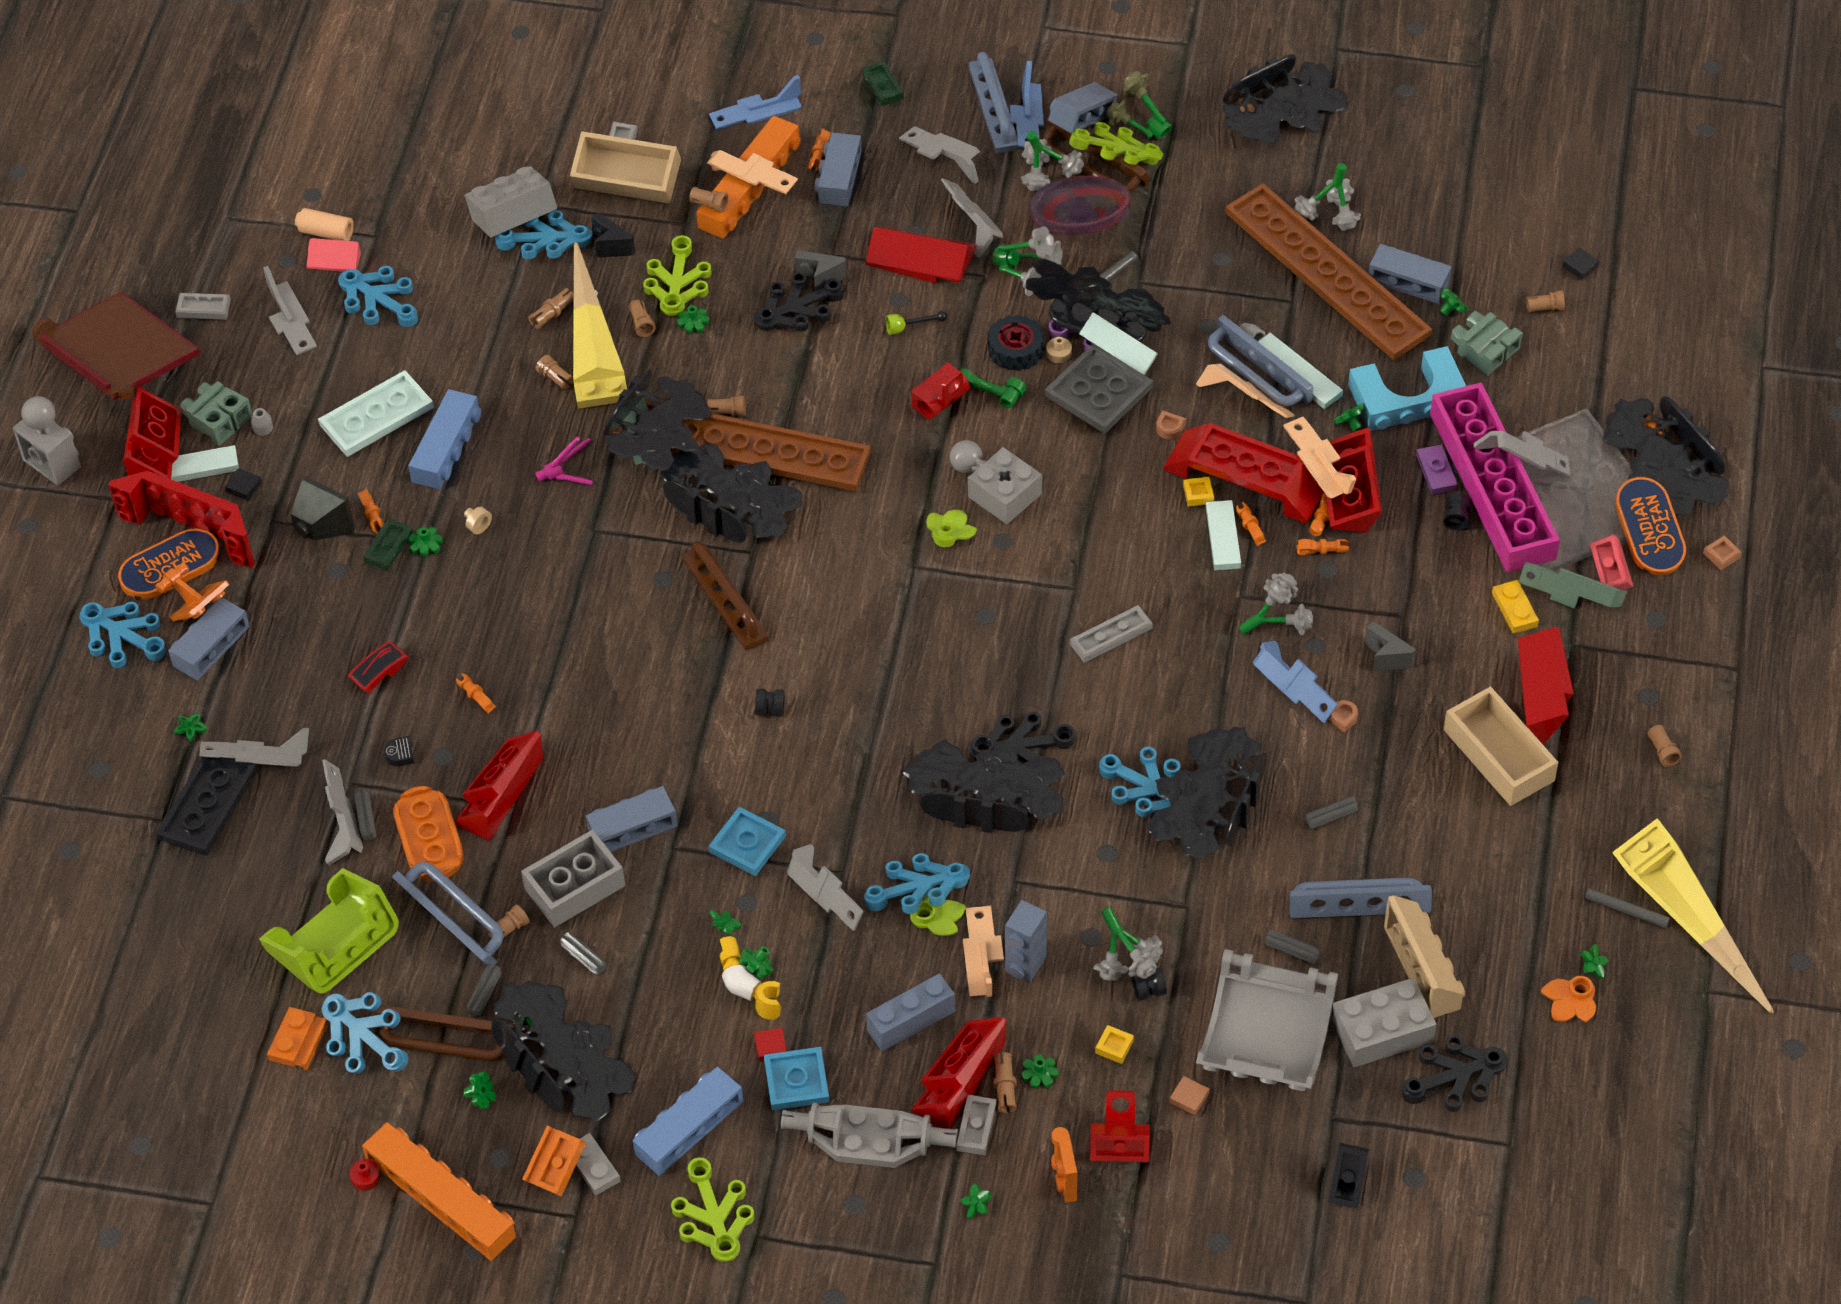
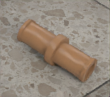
[528,288,574,329]
[993,1052,1017,1113]

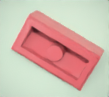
[307,238,361,272]
[1590,534,1633,590]

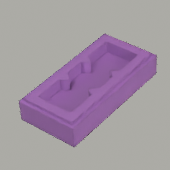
[1416,445,1457,495]

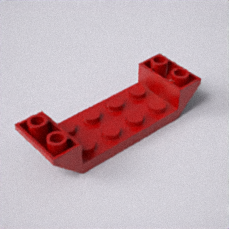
[1163,423,1325,524]
[108,471,255,568]

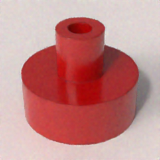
[349,1159,380,1191]

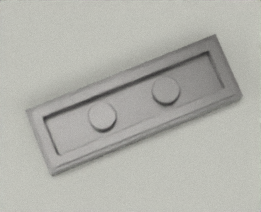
[1070,605,1153,663]

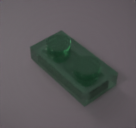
[862,61,904,106]
[363,518,413,571]

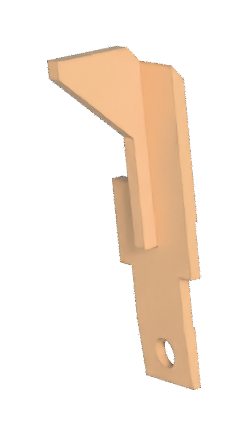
[707,150,798,194]
[1196,364,1294,418]
[1283,417,1356,498]
[963,906,1004,997]

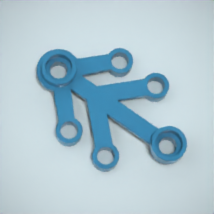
[495,210,593,259]
[338,266,418,327]
[79,602,166,668]
[1099,747,1180,817]
[864,853,970,914]
[322,992,408,1074]

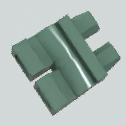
[1450,311,1523,376]
[180,381,253,446]

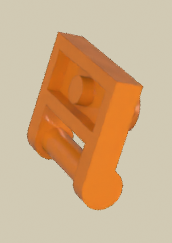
[1051,1127,1077,1203]

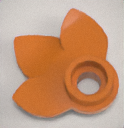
[1541,976,1596,1022]

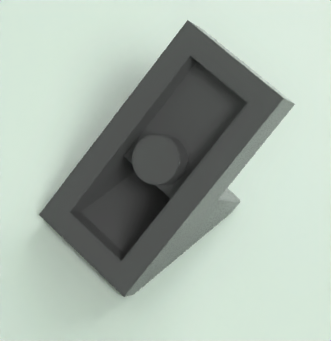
[794,250,847,291]
[1365,621,1416,671]

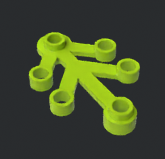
[1069,122,1163,165]
[643,235,712,316]
[671,1158,755,1262]

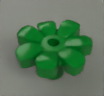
[1440,287,1469,316]
[677,305,710,333]
[1334,403,1365,431]
[409,527,443,556]
[739,946,774,979]
[1022,1054,1059,1088]
[464,1072,496,1109]

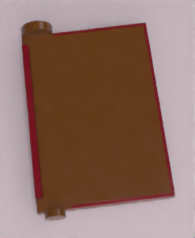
[32,292,200,400]

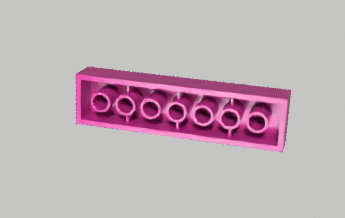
[1430,382,1560,572]

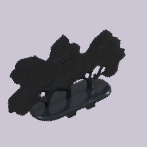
[1222,54,1348,144]
[1026,259,1171,342]
[604,369,712,471]
[1603,396,1728,516]
[661,444,803,543]
[1147,727,1267,860]
[902,740,1065,833]
[491,981,636,1122]

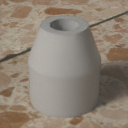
[1240,323,1266,341]
[251,408,273,436]

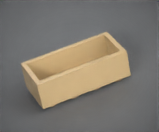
[570,131,681,204]
[1444,686,1558,806]

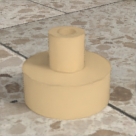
[1046,337,1072,363]
[464,507,492,534]

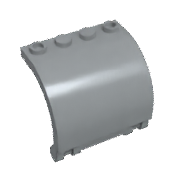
[1196,949,1338,1091]

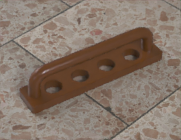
[1042,115,1151,195]
[683,542,768,650]
[373,1005,515,1061]

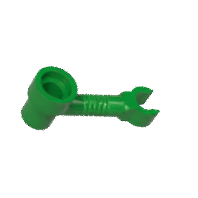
[960,368,1027,408]

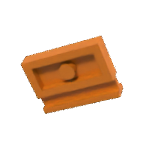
[267,1007,329,1070]
[522,1125,586,1197]

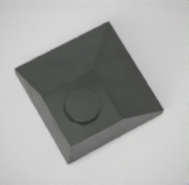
[291,476,355,541]

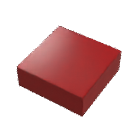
[754,1028,787,1062]

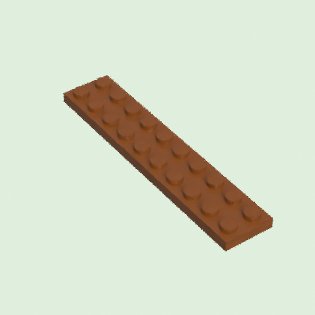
[1225,183,1432,360]
[612,400,871,492]

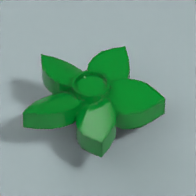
[174,714,207,741]
[709,909,742,935]
[1580,944,1609,979]
[960,1183,992,1219]

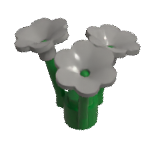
[993,226,1063,296]

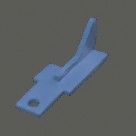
[1010,61,1044,148]
[709,75,802,130]
[1253,641,1338,723]

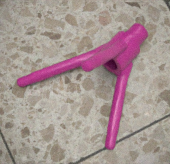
[535,437,593,485]

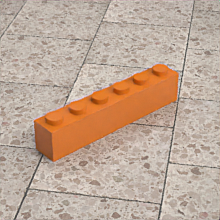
[696,115,801,239]
[362,1122,516,1261]

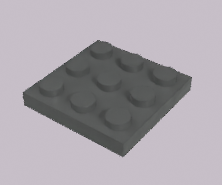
[1045,344,1153,434]

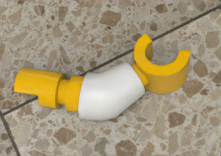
[720,936,781,1020]

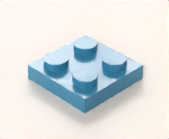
[708,807,786,876]
[764,1047,829,1111]

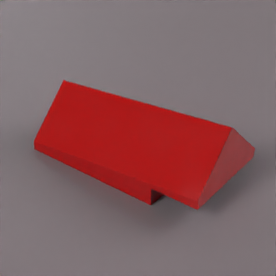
[866,226,977,284]
[123,387,182,479]
[1325,427,1382,533]
[1518,627,1574,745]
[454,730,543,842]
[911,1017,1007,1129]

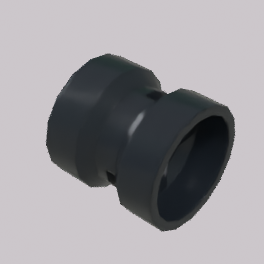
[1443,493,1472,531]
[755,689,785,717]
[1131,967,1167,1001]

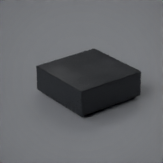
[1563,248,1599,280]
[225,468,262,501]

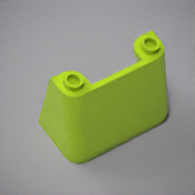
[259,868,399,994]

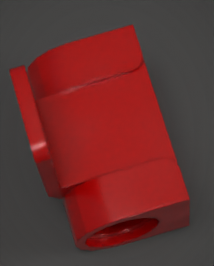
[911,362,970,420]
[1090,1090,1150,1162]

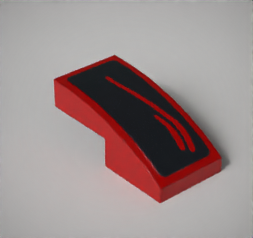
[348,641,409,694]

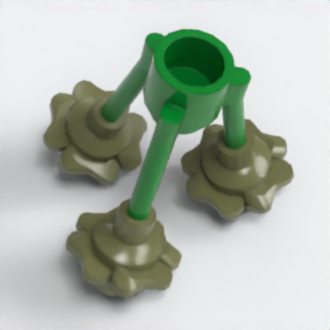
[1106,71,1172,140]

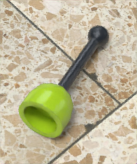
[886,311,947,335]

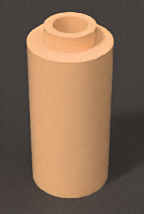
[295,208,354,241]

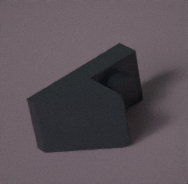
[591,212,636,258]
[1328,1143,1369,1208]

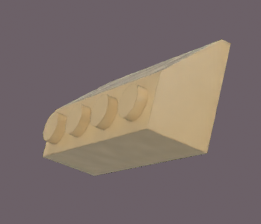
[1384,895,1465,1018]

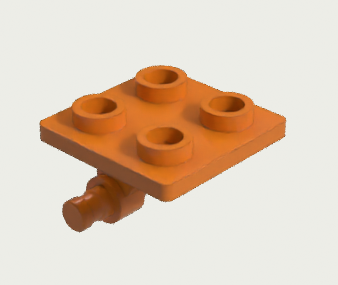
[155,562,229,621]

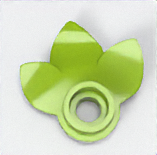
[926,510,977,547]
[910,887,966,936]

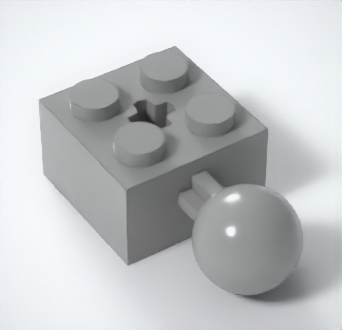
[13,396,81,486]
[950,440,1042,524]

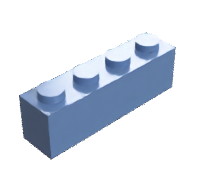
[408,389,481,489]
[633,1066,743,1176]

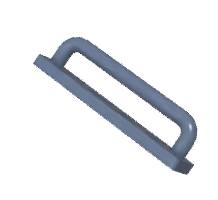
[969,51,1019,153]
[1208,315,1314,406]
[392,862,503,965]
[1289,878,1432,918]

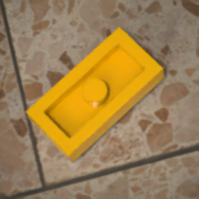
[1492,580,1539,634]

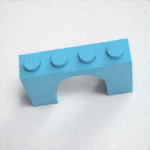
[1348,346,1466,431]

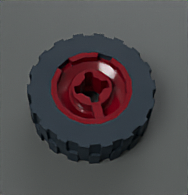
[988,315,1044,371]

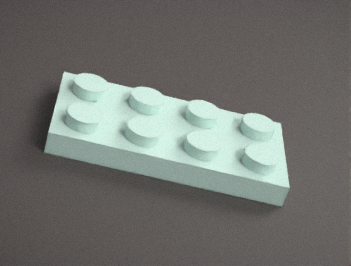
[318,370,434,457]

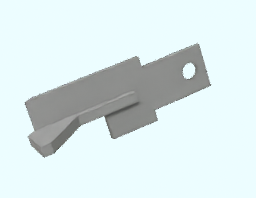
[899,126,980,184]
[941,178,1003,258]
[264,266,317,356]
[1474,431,1571,477]
[199,728,309,766]
[322,759,363,865]
[787,844,864,931]

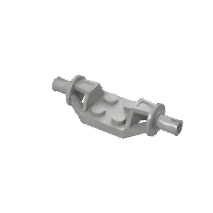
[781,1102,958,1168]

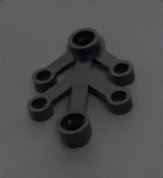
[754,272,844,332]
[969,712,1075,764]
[1402,1035,1508,1112]

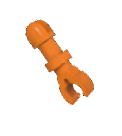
[809,129,831,172]
[358,489,385,534]
[1309,493,1329,536]
[1235,502,1266,546]
[1296,539,1349,556]
[456,673,496,714]

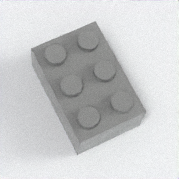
[464,166,557,237]
[521,829,625,928]
[1331,978,1437,1068]

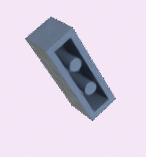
[1048,82,1118,133]
[814,132,862,207]
[1369,244,1452,304]
[168,597,250,681]
[586,786,678,852]
[1005,900,1047,983]
[866,973,955,1052]

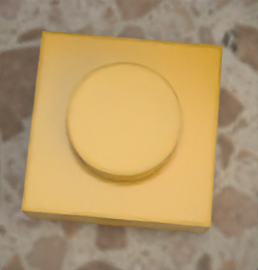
[1183,477,1214,507]
[1095,1025,1134,1064]

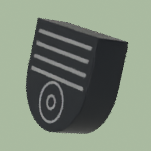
[384,736,414,766]

